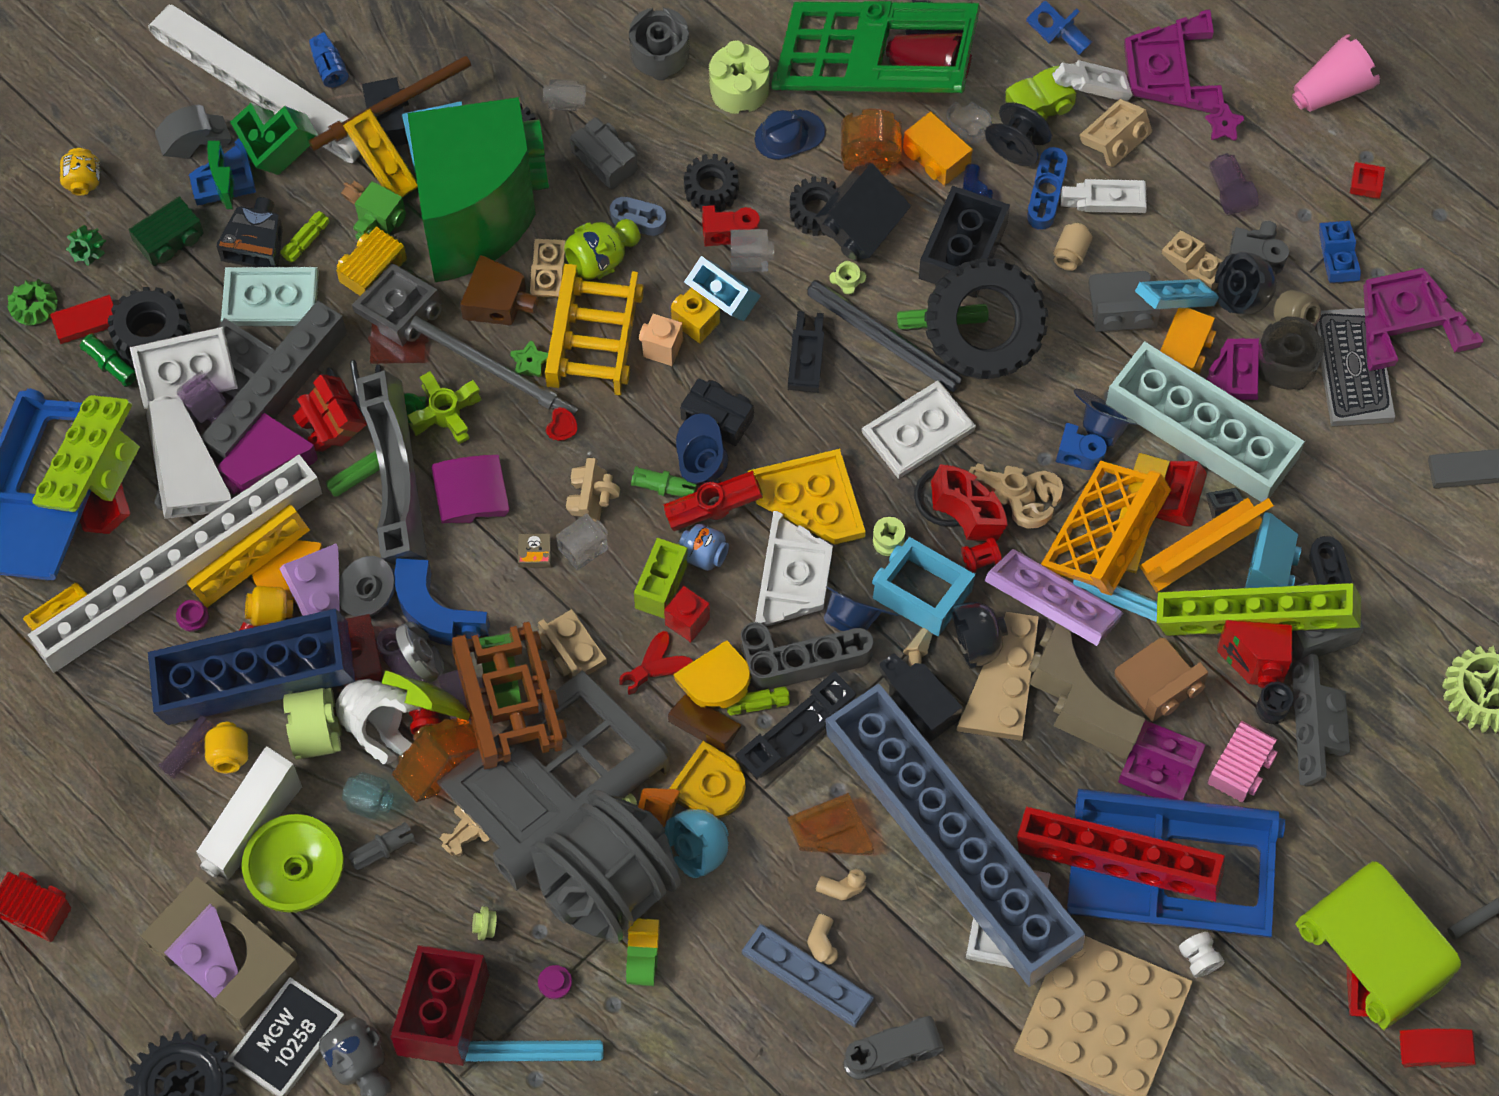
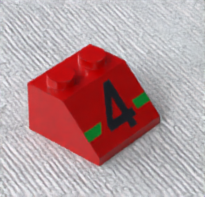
[1217,620,1292,688]

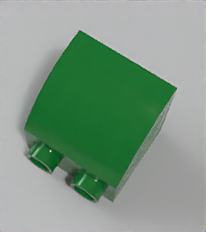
[407,97,549,283]

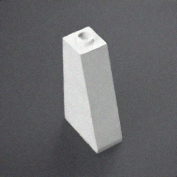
[146,396,231,519]
[197,746,302,880]

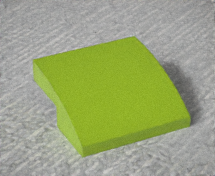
[382,670,470,720]

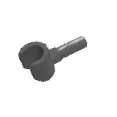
[1232,221,1277,241]

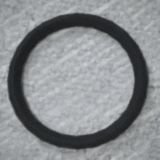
[914,465,962,527]

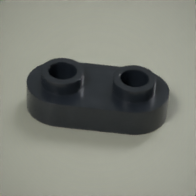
[1309,536,1352,585]

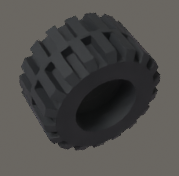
[108,287,192,369]

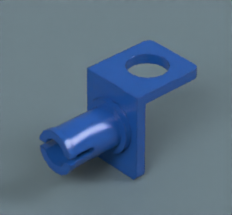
[1026,1,1092,55]

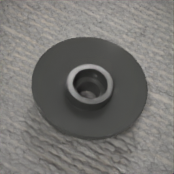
[339,556,395,618]

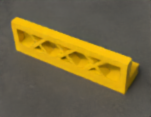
[186,504,310,608]

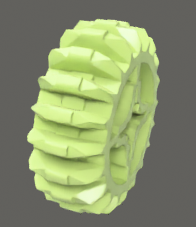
[1442,645,1499,733]

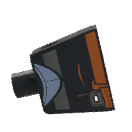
[216,197,283,267]

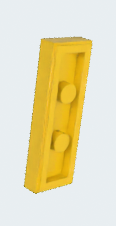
[343,109,418,198]

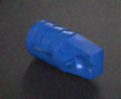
[309,32,349,88]

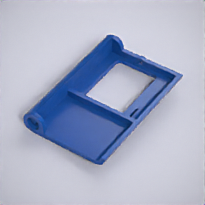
[0,389,92,580]
[1067,788,1285,938]

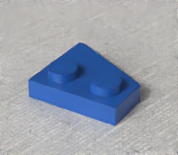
[189,139,256,206]

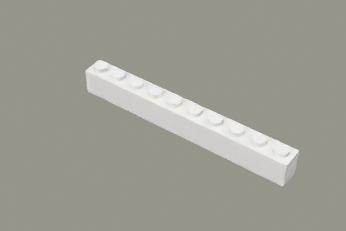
[28,455,322,673]

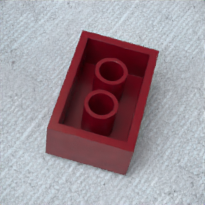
[390,945,489,1066]

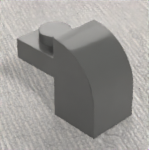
[155,105,232,159]

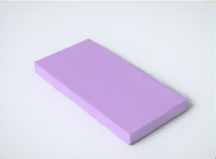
[985,549,1123,646]

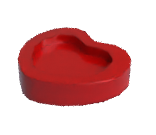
[546,407,577,441]

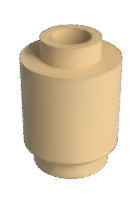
[1054,223,1093,271]

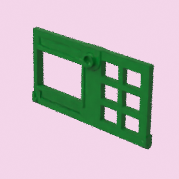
[771,1,980,93]

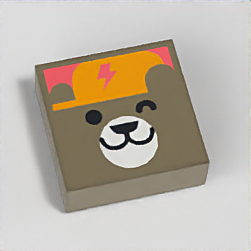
[518,534,551,568]

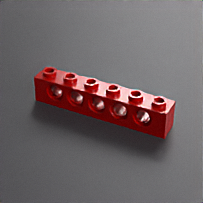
[1017,806,1225,902]

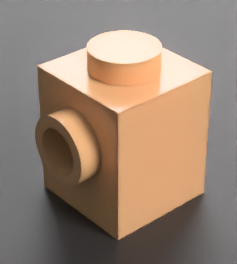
[639,314,683,366]

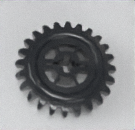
[124,1031,239,1096]

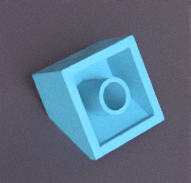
[1245,512,1301,588]

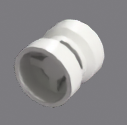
[1178,931,1225,978]

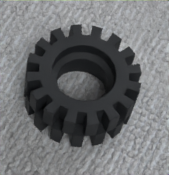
[684,154,739,212]
[790,176,839,236]

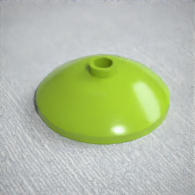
[242,814,344,913]

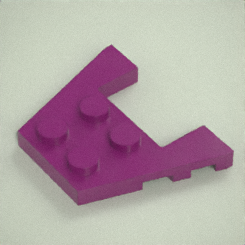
[1124,10,1224,114]
[1363,268,1484,371]

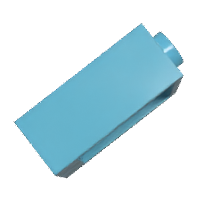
[872,537,975,637]

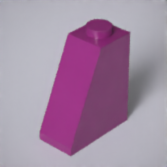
[217,413,318,495]

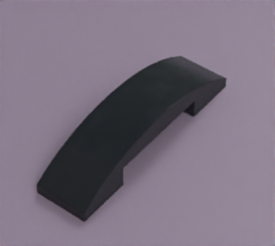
[735,671,857,780]

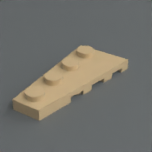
[957,612,1039,741]

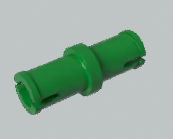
[80,333,137,387]

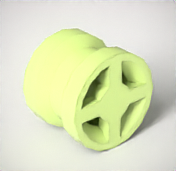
[873,517,905,556]

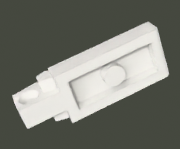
[1052,60,1133,101]
[1060,179,1147,213]

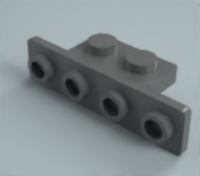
[1292,654,1350,786]

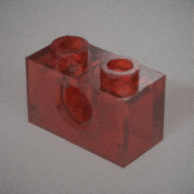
[344,614,385,687]

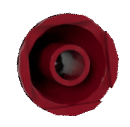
[886,33,972,94]

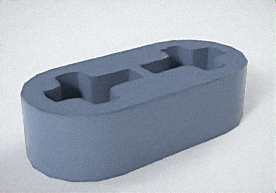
[610,197,667,236]

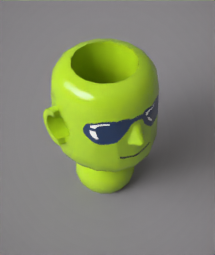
[564,219,641,280]

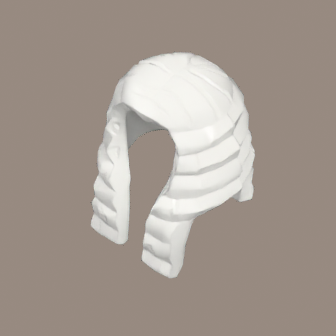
[335,679,420,764]

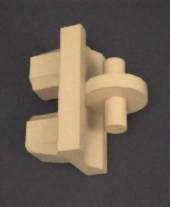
[566,458,620,524]

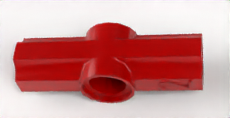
[664,470,763,532]

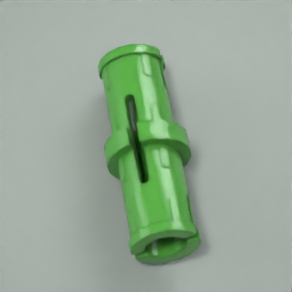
[631,466,697,497]

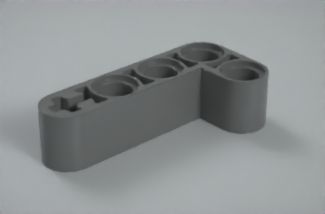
[741,622,873,690]

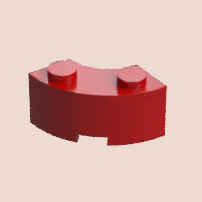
[931,464,1007,541]

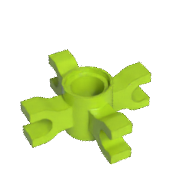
[407,371,481,444]

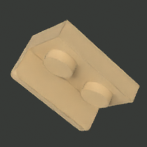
[1079,99,1152,167]
[538,609,607,679]

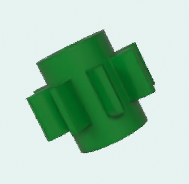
[66,225,106,266]

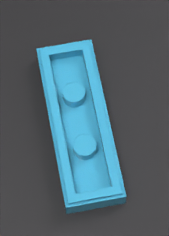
[1135,279,1219,309]

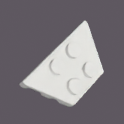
[755,511,833,626]

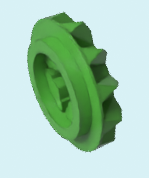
[8,279,58,325]

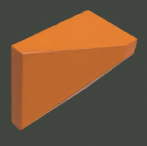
[638,788,680,827]

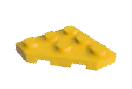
[748,449,866,545]

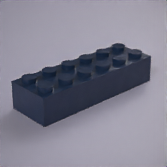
[148,608,355,725]

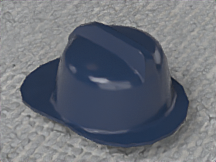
[754,110,825,160]
[1073,389,1137,447]
[676,413,729,484]
[824,586,899,631]

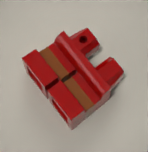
[293,374,367,452]

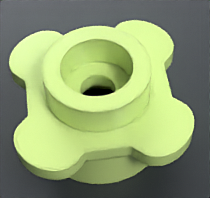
[829,261,866,295]

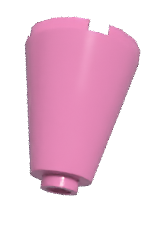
[1292,34,1380,112]

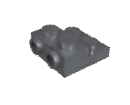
[352,263,443,347]

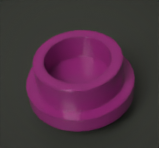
[176,600,209,632]
[538,965,572,1000]

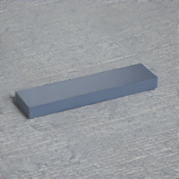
[742,924,874,1028]

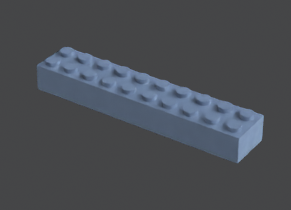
[826,683,1085,987]

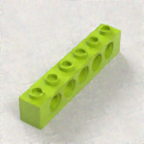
[1156,583,1361,636]

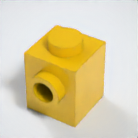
[671,288,720,344]

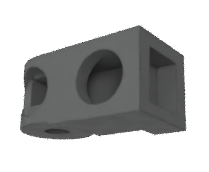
[1229,227,1289,274]

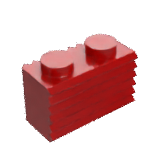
[0,872,71,942]

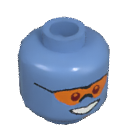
[679,524,729,571]

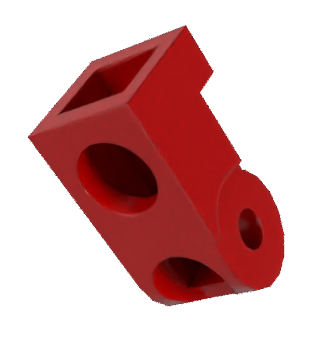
[702,205,760,247]

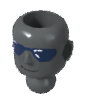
[319,1017,392,1096]

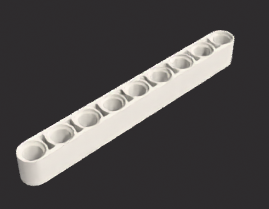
[148,4,361,164]

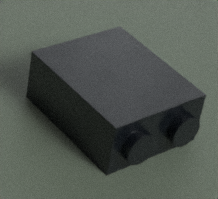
[814,162,911,261]

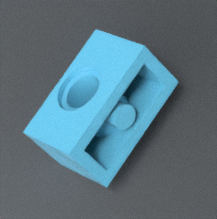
[684,256,761,321]

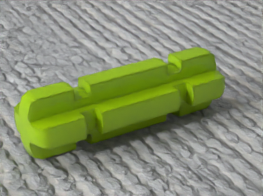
[280,211,330,263]
[726,686,790,715]

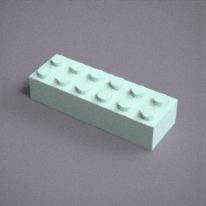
[1106,341,1305,502]

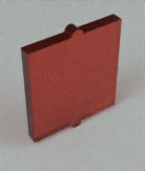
[368,323,429,364]

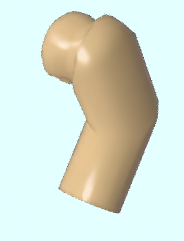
[807,914,838,965]

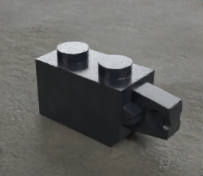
[879,653,962,742]

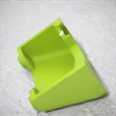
[1295,861,1461,1031]

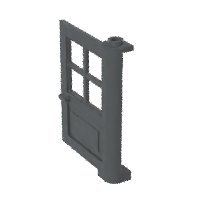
[437,670,670,891]

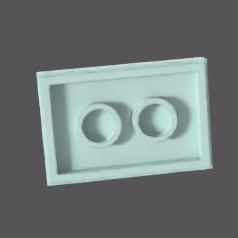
[221,267,319,326]

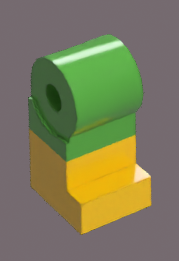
[626,919,660,986]

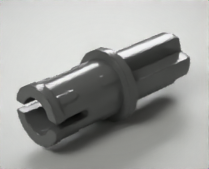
[348,822,415,870]

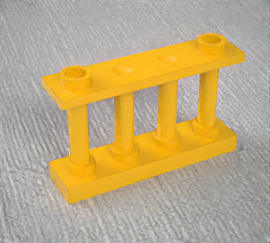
[545,264,644,395]

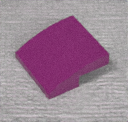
[431,455,509,523]
[1118,720,1206,800]

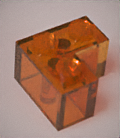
[391,718,479,803]

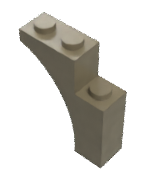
[1028,623,1145,760]

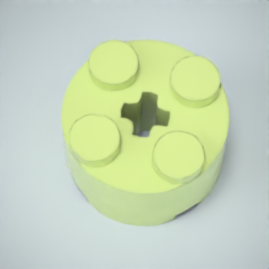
[709,41,769,114]
[284,688,341,760]

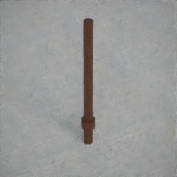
[309,56,472,151]

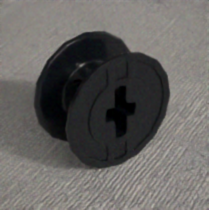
[985,102,1052,166]

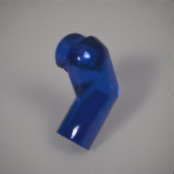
[963,164,993,199]

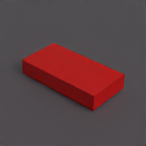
[50,295,113,344]

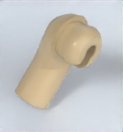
[816,869,866,901]

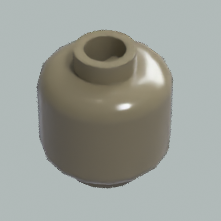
[1274,290,1321,333]

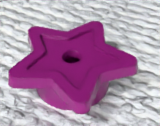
[1205,103,1244,141]

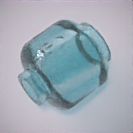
[342,772,394,820]

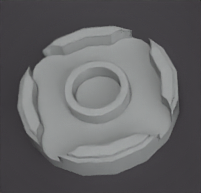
[395,621,445,683]

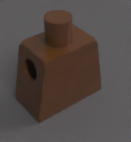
[460,255,539,325]

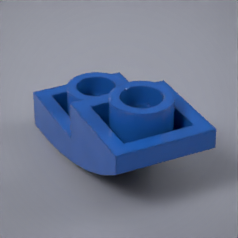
[1319,221,1361,283]

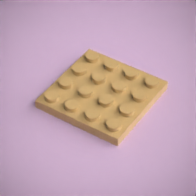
[1014,936,1193,1096]

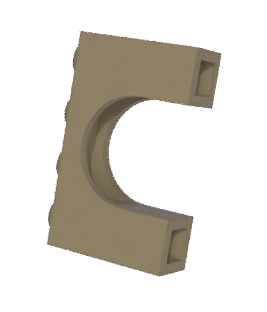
[140,876,300,1030]

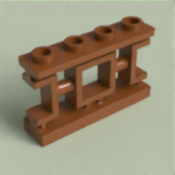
[452,621,567,770]

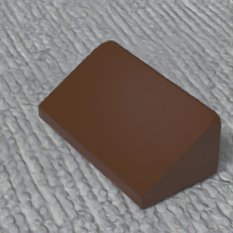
[668,694,742,753]

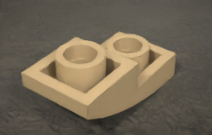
[1162,230,1223,291]
[530,239,566,297]

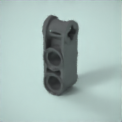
[843,1016,945,1080]

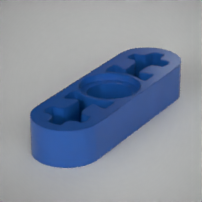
[1027,147,1068,230]

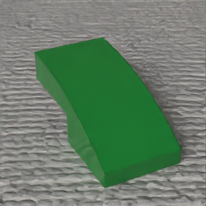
[207,141,235,209]

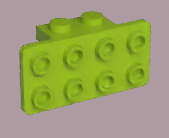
[32,395,140,512]

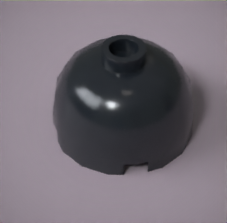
[1214,252,1276,314]
[952,602,1008,669]

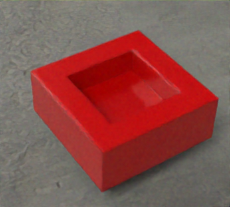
[1349,162,1385,199]

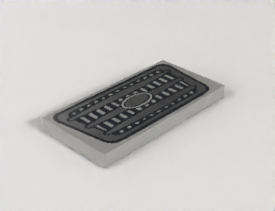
[1315,308,1395,426]

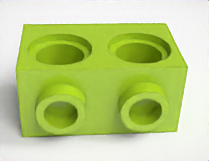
[634,538,688,619]

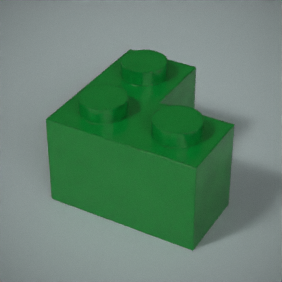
[230,103,318,175]

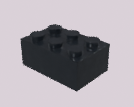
[919,185,1010,298]

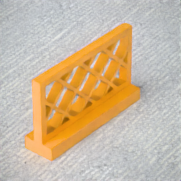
[1041,460,1171,596]
[1139,498,1274,593]

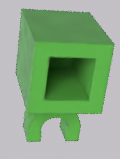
[353,181,406,240]

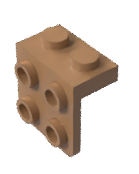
[1114,638,1208,722]

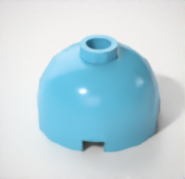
[665,809,728,878]

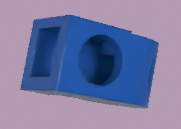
[1056,423,1107,470]

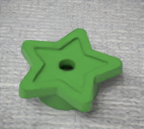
[510,341,548,377]

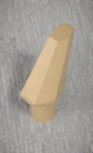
[903,628,933,667]

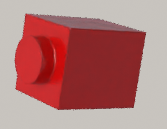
[664,586,710,642]

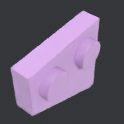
[279,544,340,616]
[164,904,239,998]

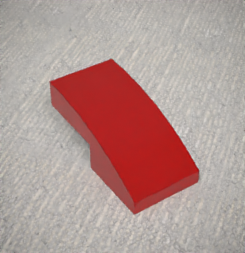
[1399,1029,1476,1068]

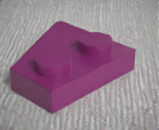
[1206,338,1259,400]

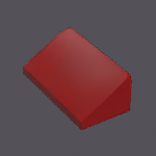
[1156,461,1207,527]

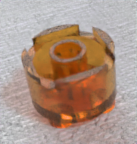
[841,109,902,175]

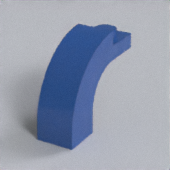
[394,558,490,646]

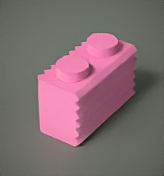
[1208,720,1278,802]

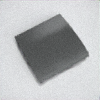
[218,318,275,397]

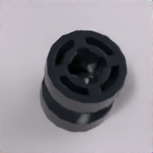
[1256,682,1294,724]

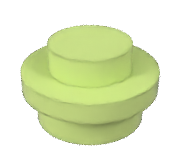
[472,906,496,941]

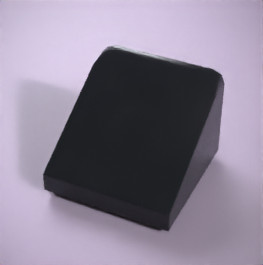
[1206,488,1243,519]

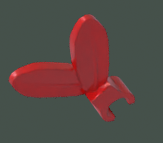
[619,631,693,695]

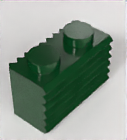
[128,196,204,266]

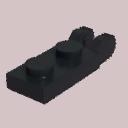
[788,311,824,393]

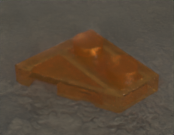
[787,793,874,855]

